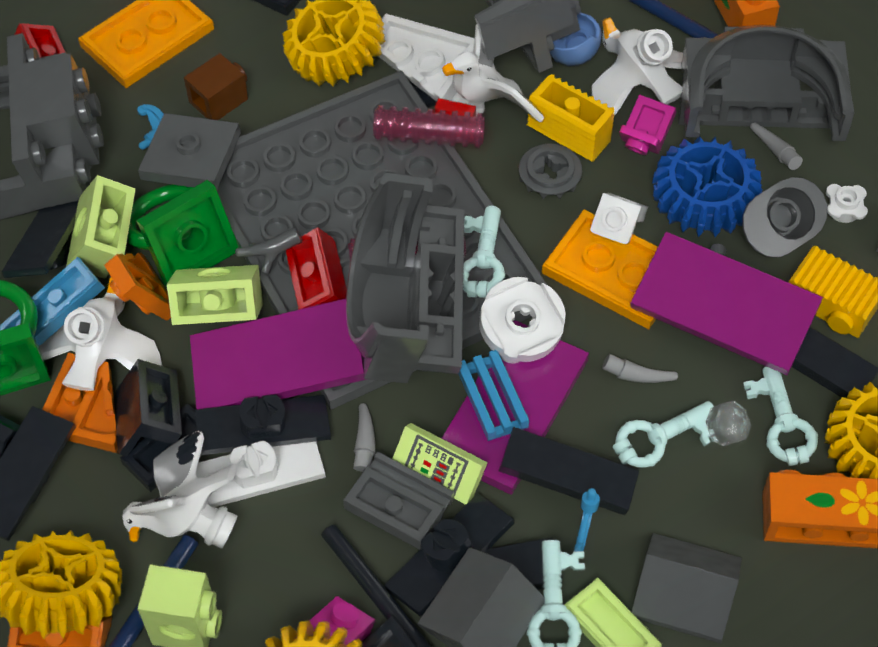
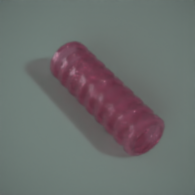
[373,105,485,149]

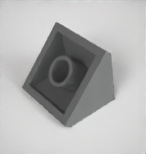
[631,533,742,644]
[417,547,545,647]

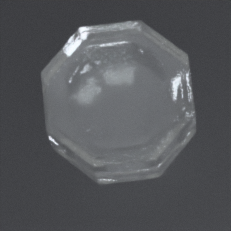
[705,401,752,447]

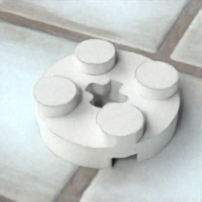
[479,277,566,364]

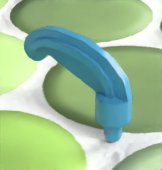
[137,104,164,150]
[574,488,600,552]

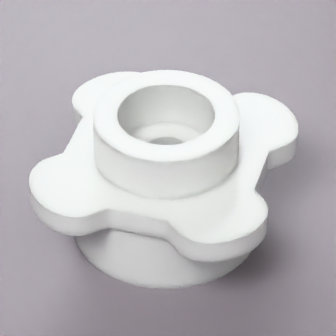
[826,184,868,223]

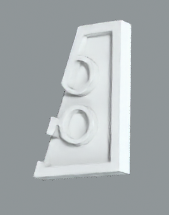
[378,14,474,101]

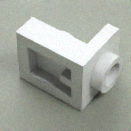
[590,193,648,244]

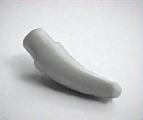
[750,122,802,170]
[602,354,678,383]
[353,403,375,472]

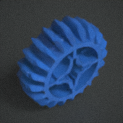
[652,136,762,237]

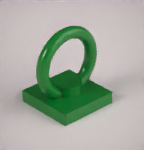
[127,180,238,287]
[0,280,51,396]

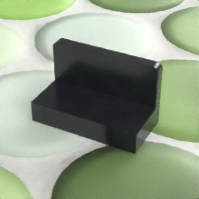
[115,359,182,456]

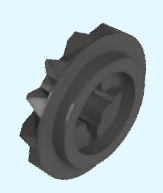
[519,144,582,199]

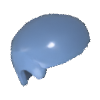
[550,13,602,66]

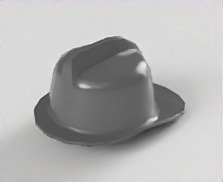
[743,177,827,258]

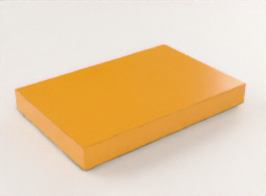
[78,0,214,88]
[542,209,658,330]

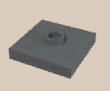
[138,113,241,189]

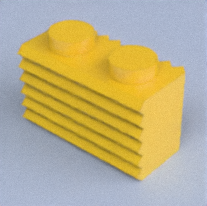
[527,75,615,161]
[789,246,878,338]

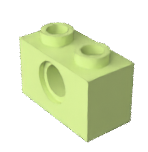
[66,175,135,279]
[167,265,263,325]
[138,565,222,647]

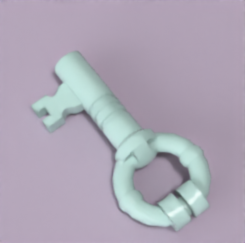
[463,206,505,298]
[743,366,818,466]
[612,401,719,468]
[527,540,585,647]

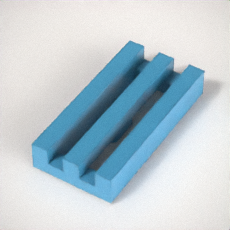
[458,350,529,441]

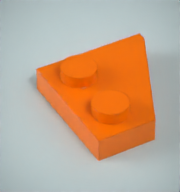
[104,253,171,321]
[42,353,117,453]

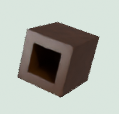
[184,53,248,120]

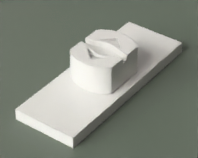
[195,441,326,507]

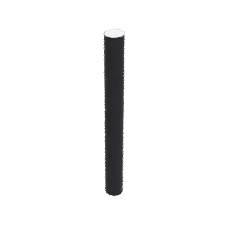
[321,524,432,647]

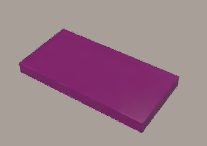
[630,232,823,376]
[190,299,367,409]
[441,320,589,495]

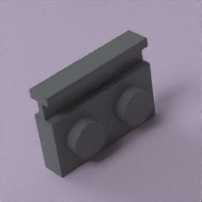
[343,452,454,550]

